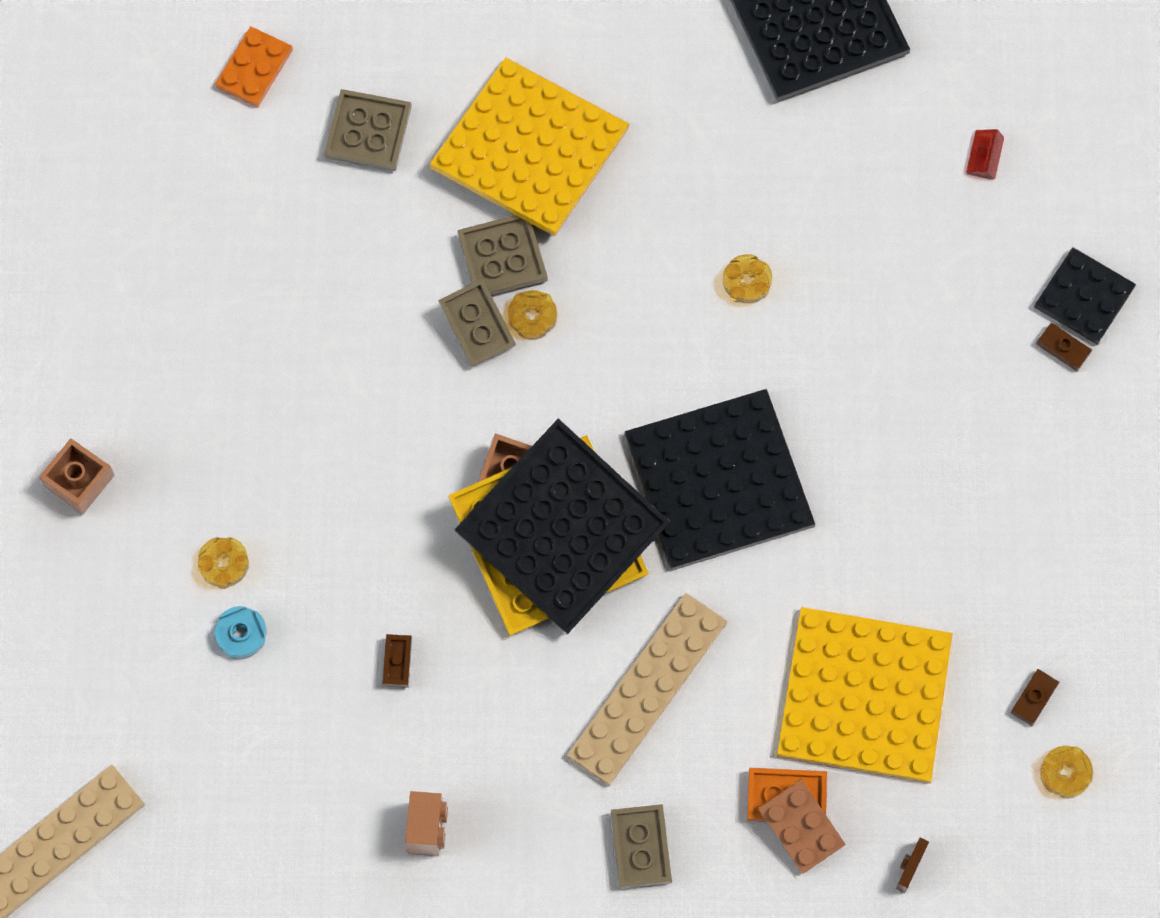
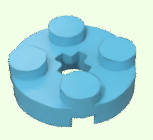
[214,606,267,658]

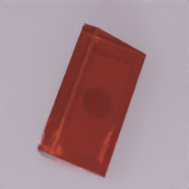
[966,129,1004,179]

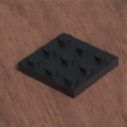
[1034,247,1136,345]

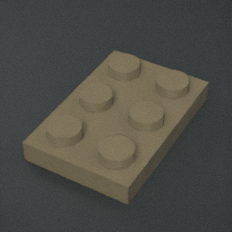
[438,278,516,367]
[611,804,672,889]

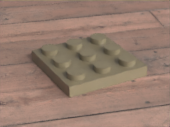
[324,89,412,171]
[457,215,548,296]

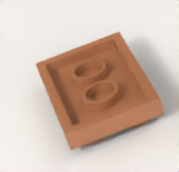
[758,779,846,874]

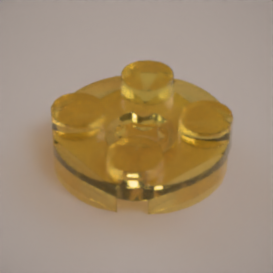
[723,254,772,303]
[508,290,557,340]
[198,537,250,589]
[1040,746,1093,799]

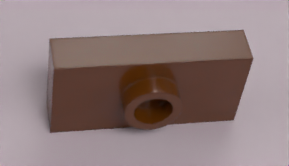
[1036,322,1092,372]
[382,634,412,688]
[1010,669,1060,726]
[896,837,929,893]

